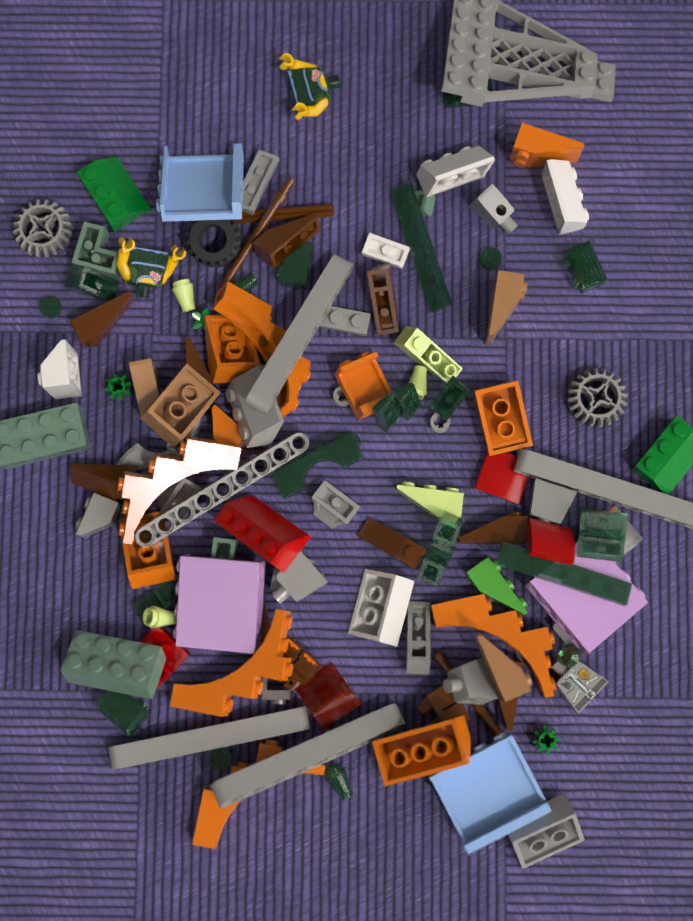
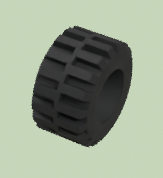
[185,219,243,268]

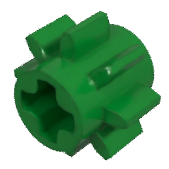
[104,373,133,401]
[531,726,561,755]

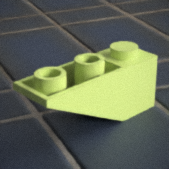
[394,326,463,386]
[396,482,464,522]

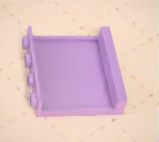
[525,532,648,656]
[173,554,265,654]

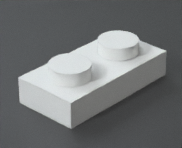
[362,233,410,269]

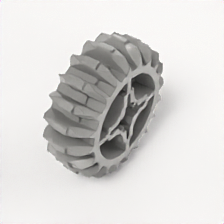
[13,199,72,258]
[567,368,628,428]

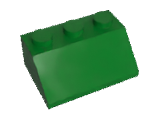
[77,157,151,232]
[631,415,693,495]

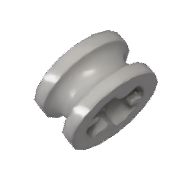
[333,386,349,407]
[430,412,450,433]

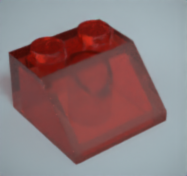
[296,662,361,731]

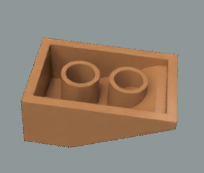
[485,270,528,345]
[140,364,221,447]
[474,635,532,702]

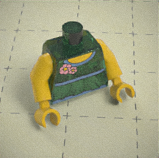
[279,53,341,120]
[116,237,186,300]

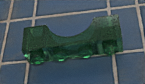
[271,432,364,500]

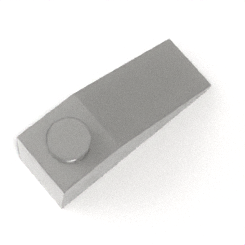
[406,601,430,674]

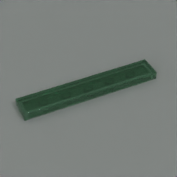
[391,183,452,313]
[496,542,632,606]

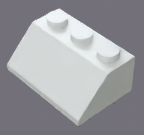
[416,146,495,197]
[541,159,589,235]
[38,340,82,399]
[348,569,414,647]

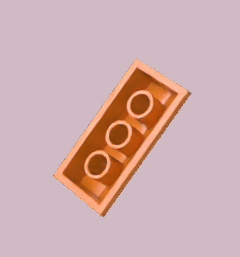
[372,715,471,787]

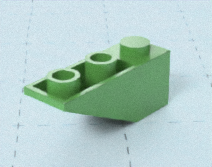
[465,557,528,615]

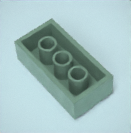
[0,403,91,470]
[61,630,166,700]

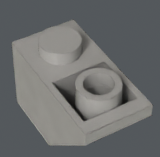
[75,493,122,538]

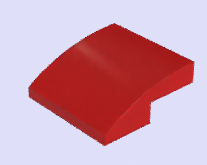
[474,450,528,504]
[526,518,575,565]
[140,626,191,689]

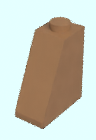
[129,358,161,416]

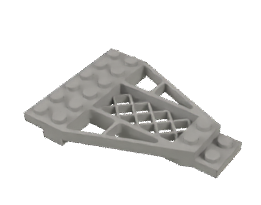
[441,0,616,107]

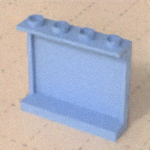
[156,144,244,222]
[429,732,552,854]

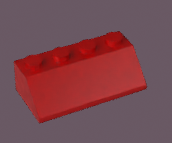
[213,494,311,573]

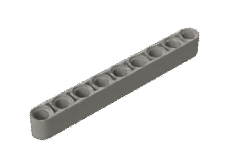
[245,254,354,414]
[134,433,309,547]
[514,449,693,529]
[211,703,406,808]
[108,706,310,770]

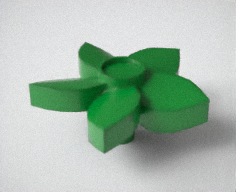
[192,307,209,330]

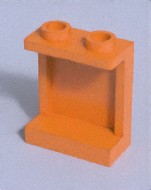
[334,352,401,421]

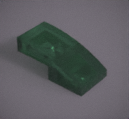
[131,581,178,624]

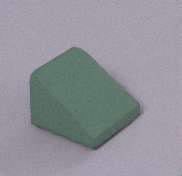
[406,190,436,216]

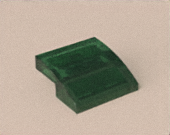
[372,383,421,432]
[577,508,628,562]

